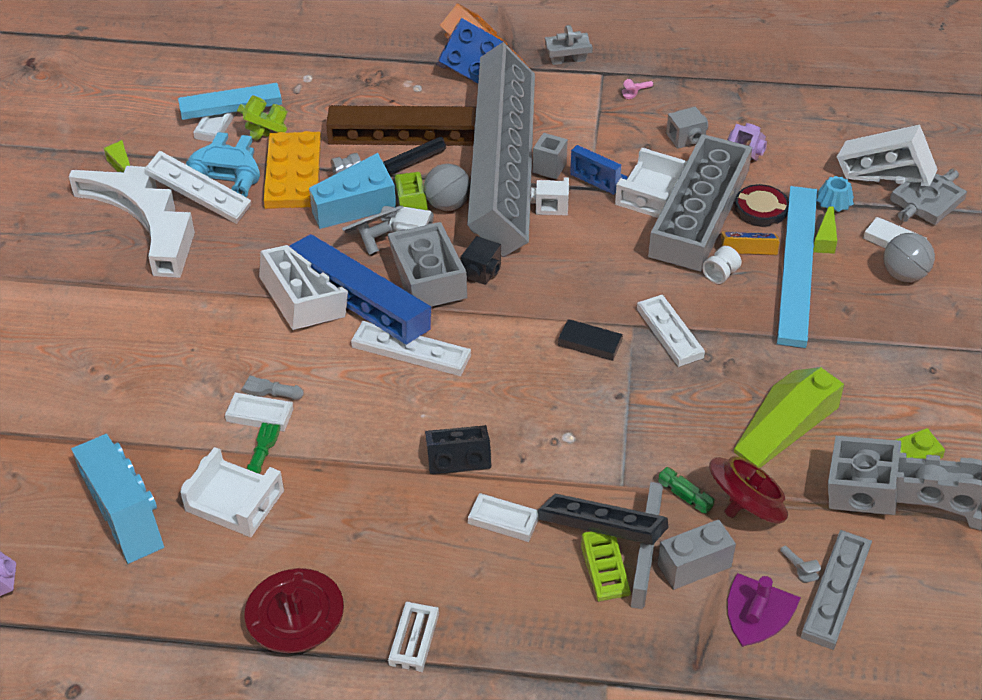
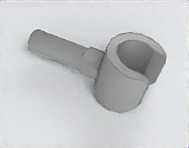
[780,546,821,583]

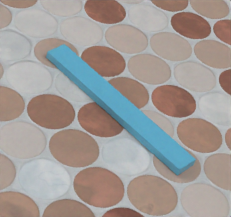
[777,186,817,348]

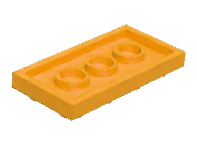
[264,131,321,209]

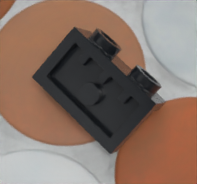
[425,425,492,474]

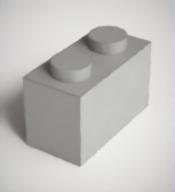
[658,519,736,590]

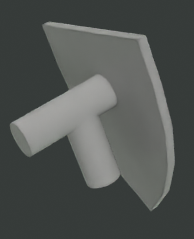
[342,205,403,255]

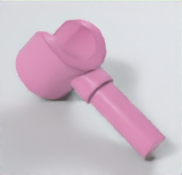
[622,79,653,99]

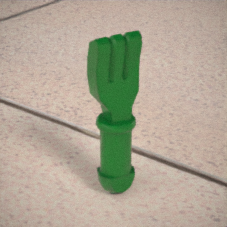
[247,422,281,474]

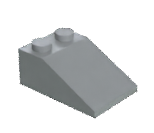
[388,222,467,307]

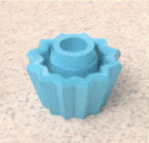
[817,176,854,212]

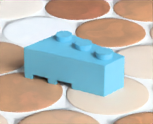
[309,153,396,229]

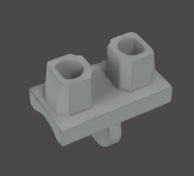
[545,25,593,65]

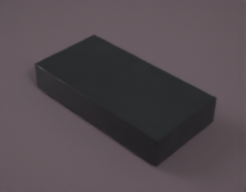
[558,319,623,361]

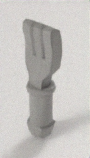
[241,376,304,400]

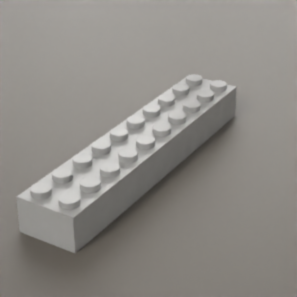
[467,42,535,257]

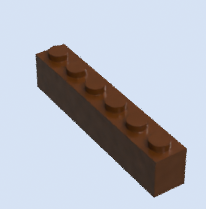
[326,105,477,146]

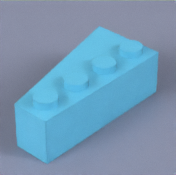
[71,434,165,564]

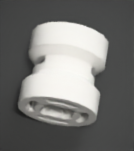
[702,246,742,284]

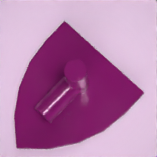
[727,573,801,647]

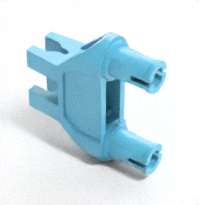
[186,132,260,197]

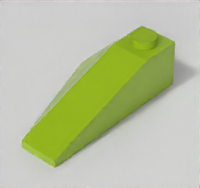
[734,367,844,468]

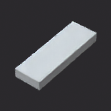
[637,294,705,367]

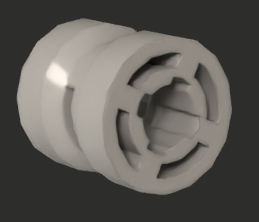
[331,153,361,175]

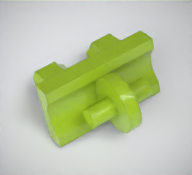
[237,95,288,141]

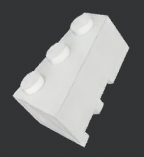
[837,125,938,186]

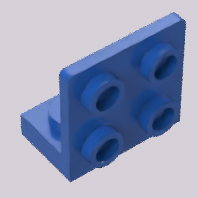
[436,18,503,84]

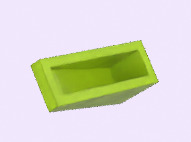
[104,140,130,173]
[813,206,838,254]

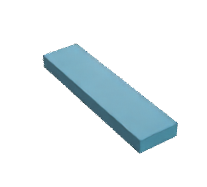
[178,83,282,120]

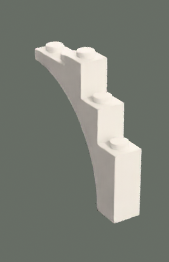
[69,166,195,278]

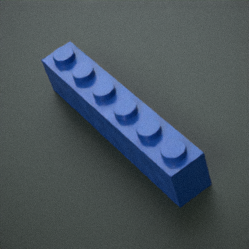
[289,234,431,345]

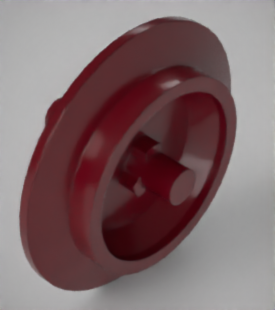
[709,456,788,524]
[244,568,344,653]

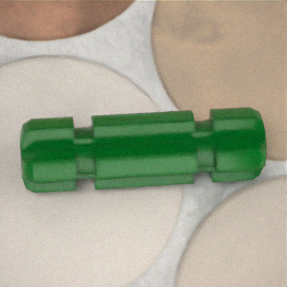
[658,467,715,514]

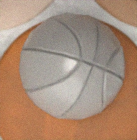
[424,164,471,211]
[883,233,935,282]

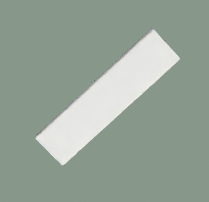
[145,151,251,224]
[351,321,471,376]

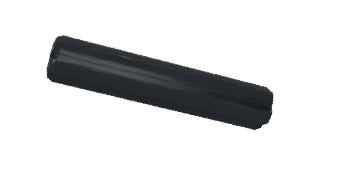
[383,137,446,174]

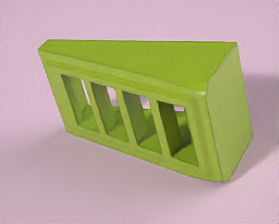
[395,172,428,211]
[581,531,631,602]

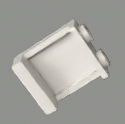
[615,148,687,218]
[181,447,284,537]

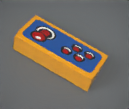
[721,231,780,255]

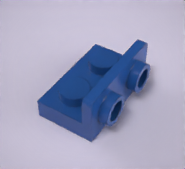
[570,145,628,195]

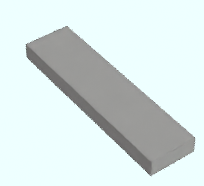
[631,482,663,609]
[801,530,872,650]

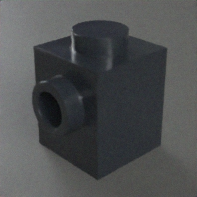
[461,236,501,285]

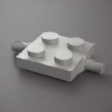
[890,169,967,225]

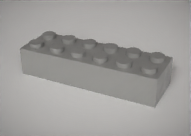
[648,134,752,272]

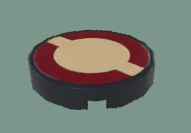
[734,184,789,227]

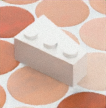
[259,245,348,330]

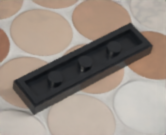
[538,493,669,545]

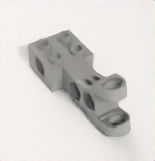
[828,436,982,530]

